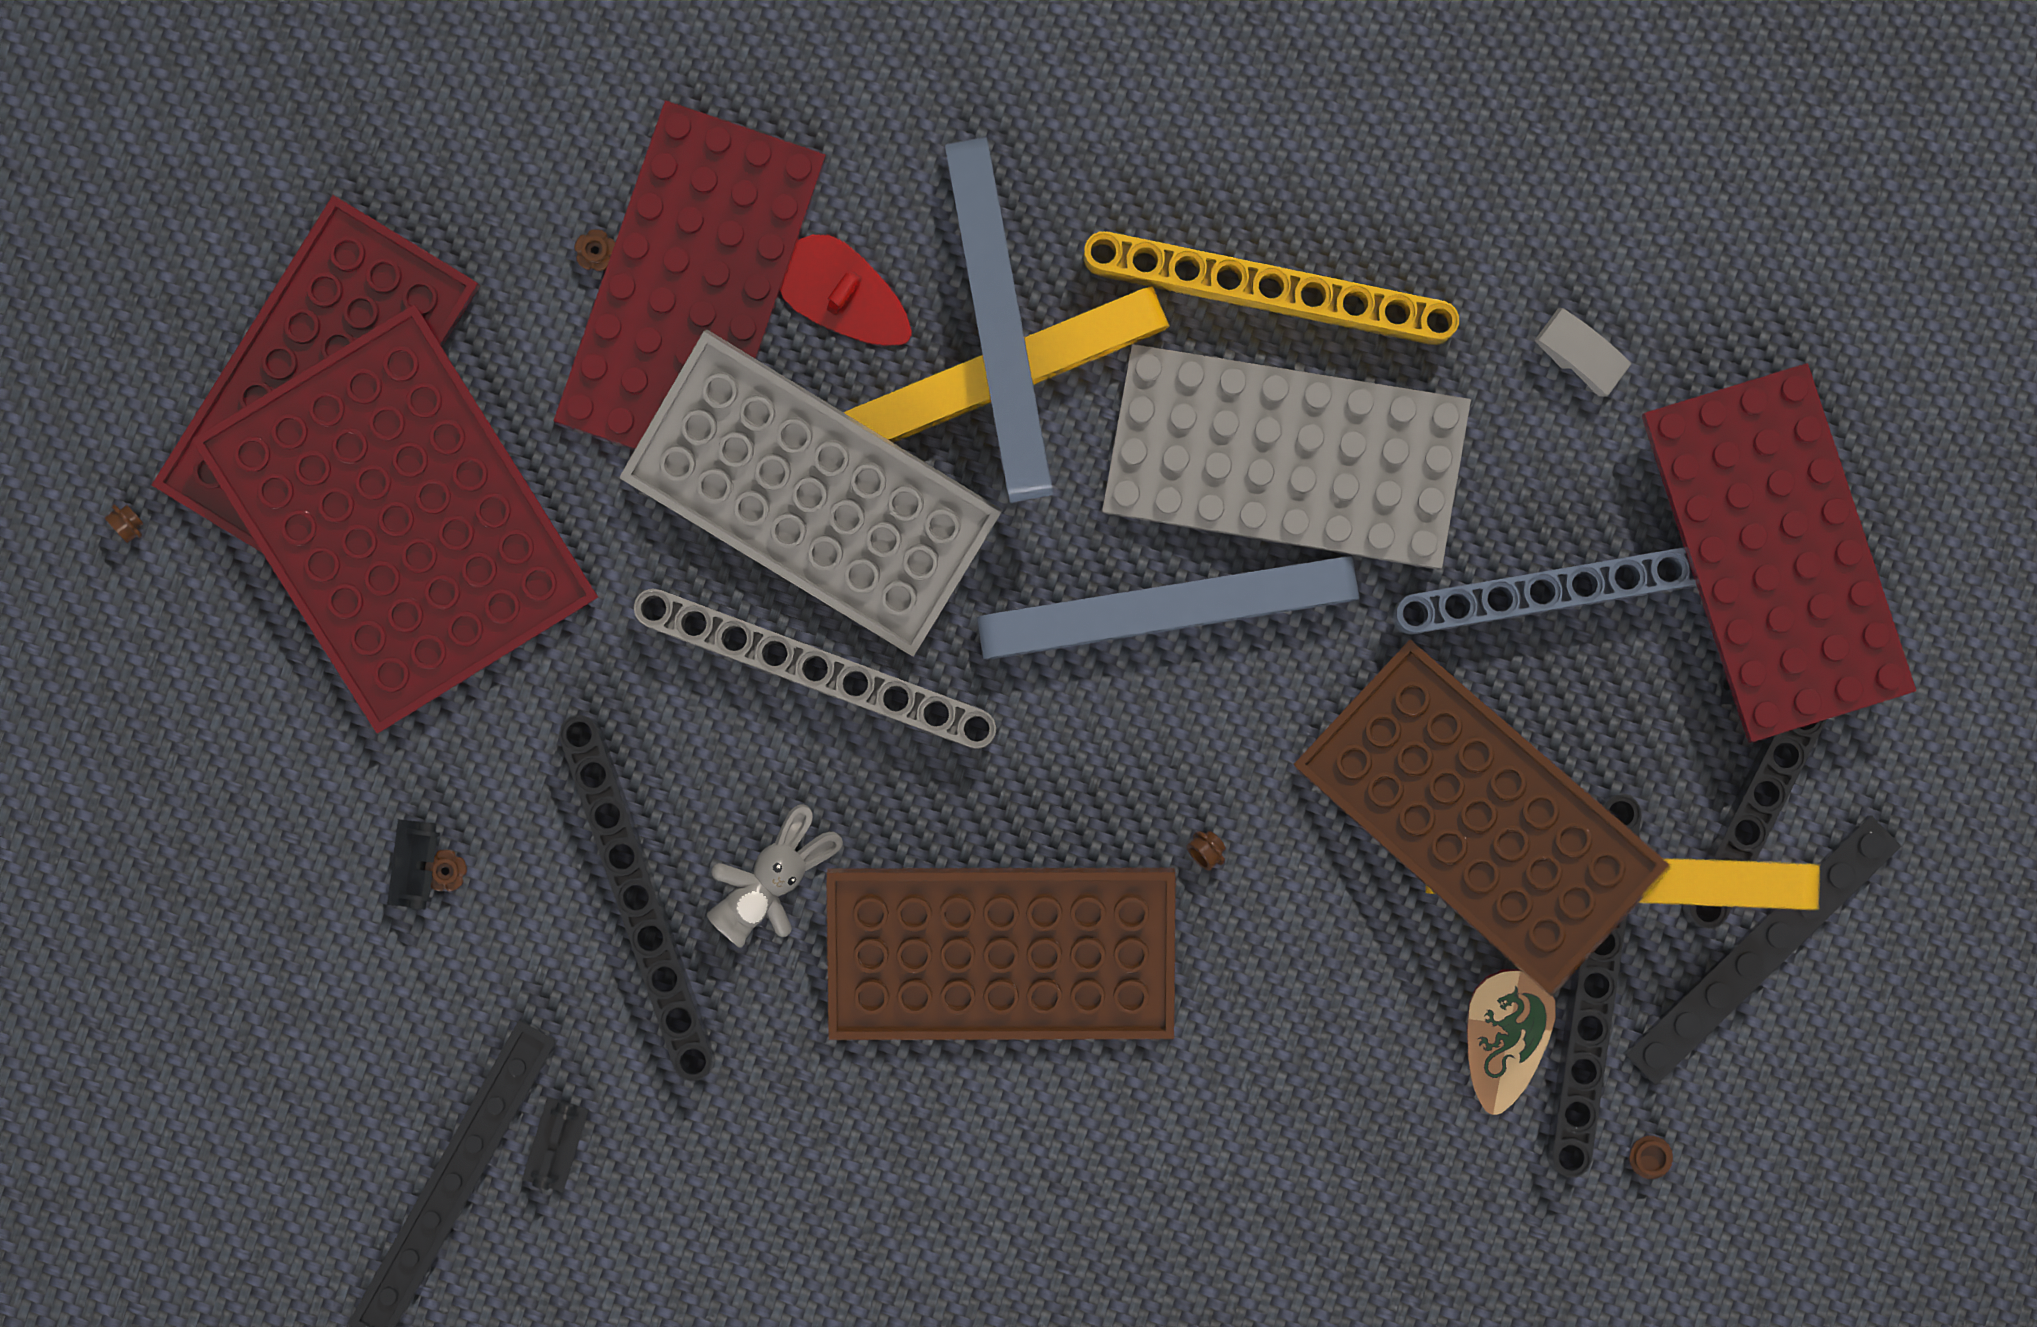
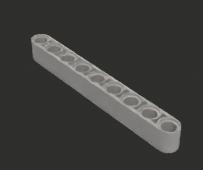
[634,589,996,749]

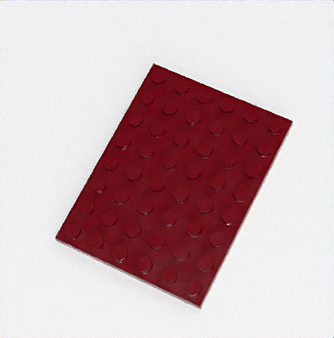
[191,304,599,734]

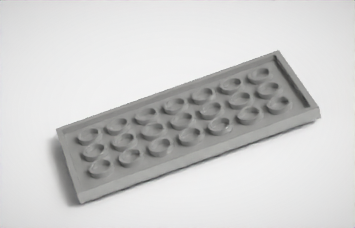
[619,330,1003,657]
[1102,344,1471,570]

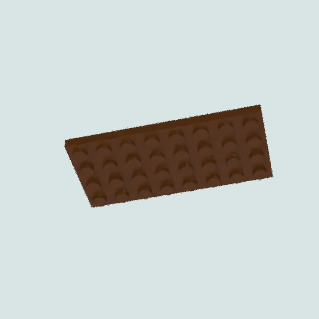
[1293,640,1671,997]
[826,868,1176,1040]

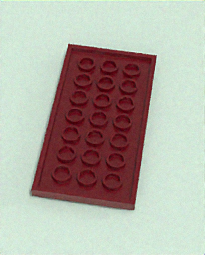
[553,100,827,450]
[151,195,481,553]
[1641,363,1917,743]

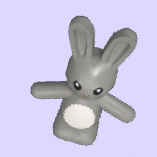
[707,804,843,948]

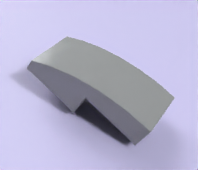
[1534,308,1632,396]

